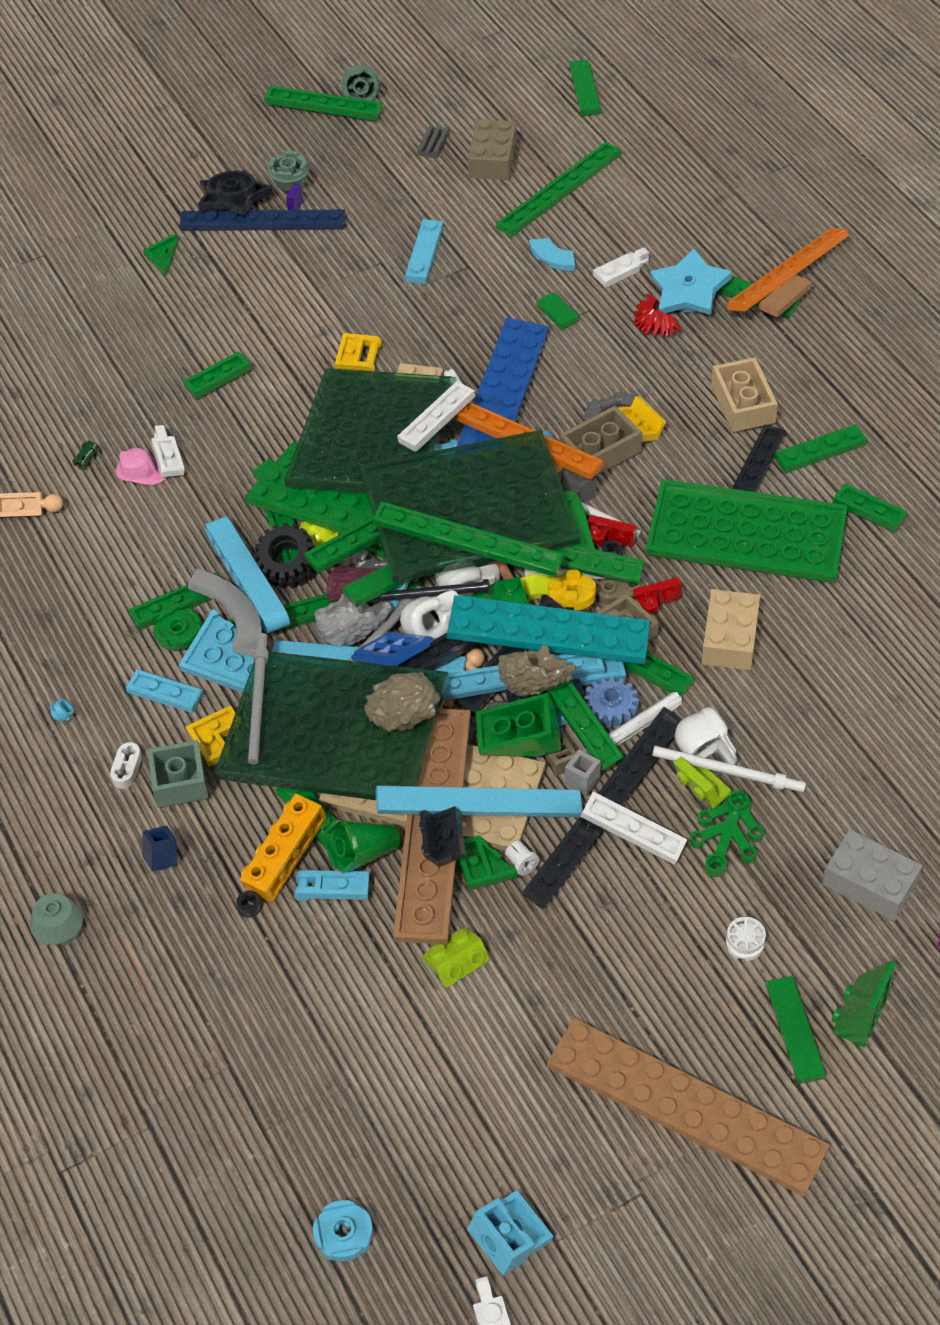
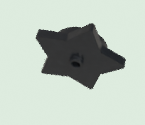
[198,170,273,215]

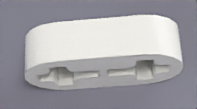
[110,742,142,789]

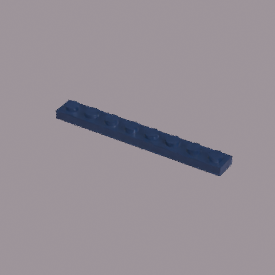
[179,209,346,231]

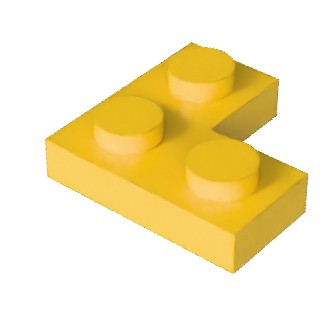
[186,705,243,767]

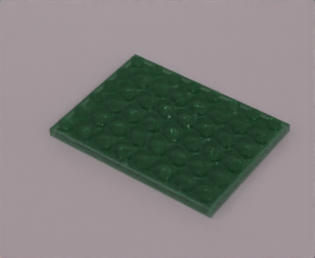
[284,368,456,497]
[359,430,581,583]
[214,651,449,800]

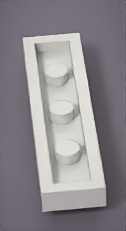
[397,381,475,452]
[580,792,687,865]

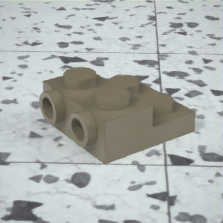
[596,594,659,641]

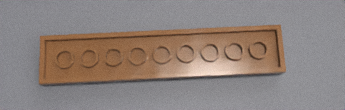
[393,709,471,944]
[547,1018,830,1198]

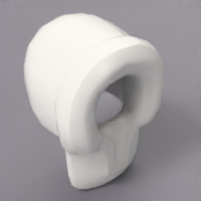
[435,554,500,597]
[400,590,458,640]
[675,707,737,765]

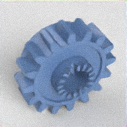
[584,676,639,728]

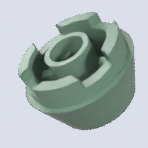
[341,65,381,101]
[268,150,309,191]
[30,893,83,946]

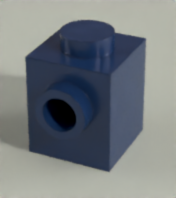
[142,825,177,871]

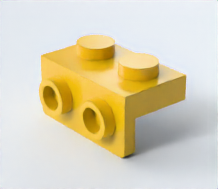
[618,396,666,442]

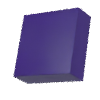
[286,184,303,210]

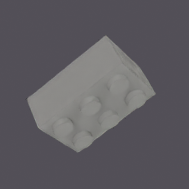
[822,829,923,921]

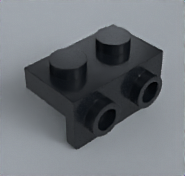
[419,806,466,867]

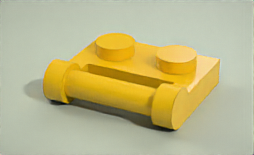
[335,333,382,376]

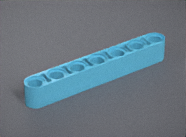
[204,516,290,634]

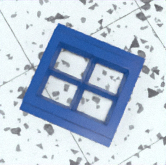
[351,631,434,666]

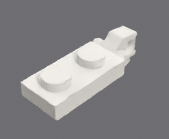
[593,248,649,288]
[151,425,185,477]

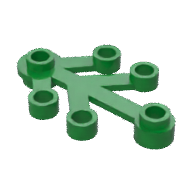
[690,790,764,877]

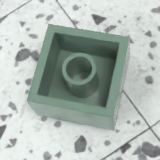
[147,740,208,808]

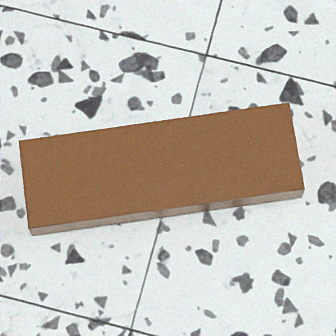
[759,275,812,317]

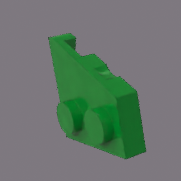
[458,835,517,890]

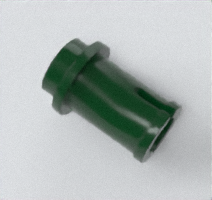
[72,441,99,470]

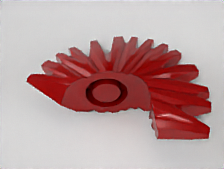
[634,293,681,337]

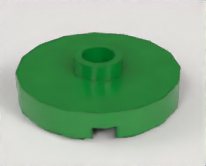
[153,608,202,651]

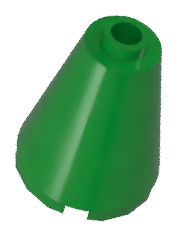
[326,820,402,873]

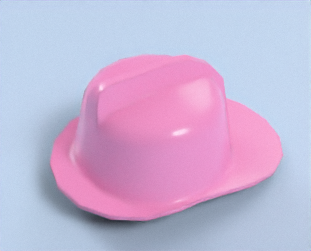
[116,448,167,485]

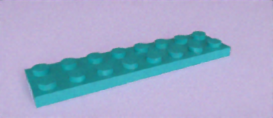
[447,595,650,664]

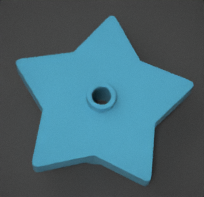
[650,249,732,314]

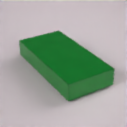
[536,292,579,330]

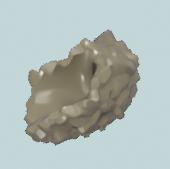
[498,645,577,697]
[365,672,440,732]

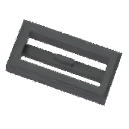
[418,124,449,158]

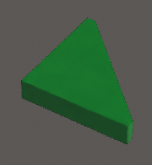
[143,234,178,276]

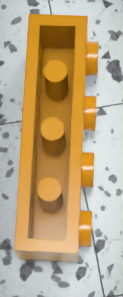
[239,793,327,903]

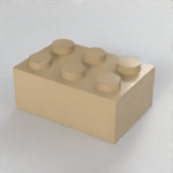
[711,357,778,432]
[702,589,760,670]

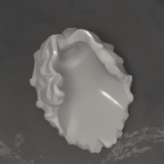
[314,593,391,646]

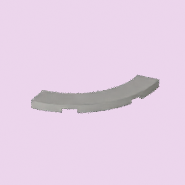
[188,569,261,657]

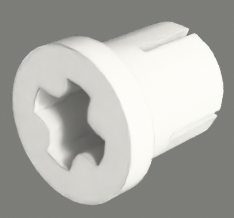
[505,841,539,876]

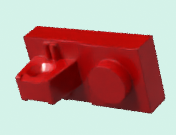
[588,515,636,547]
[633,577,682,614]

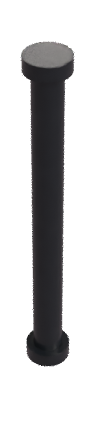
[373,579,490,604]

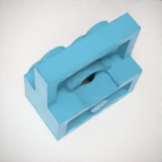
[467,1191,554,1276]

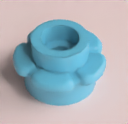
[50,698,74,721]

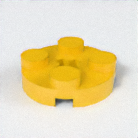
[548,570,596,611]

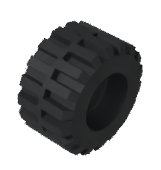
[254,523,316,589]

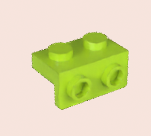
[673,756,731,809]
[422,927,489,988]

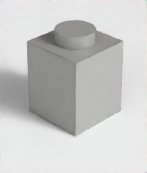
[565,750,601,796]

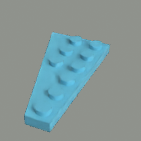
[179,609,322,713]

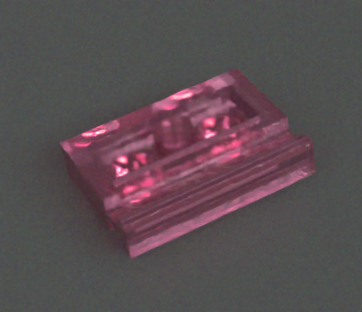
[326,567,377,601]

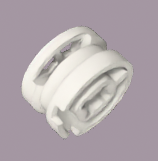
[726,917,766,961]

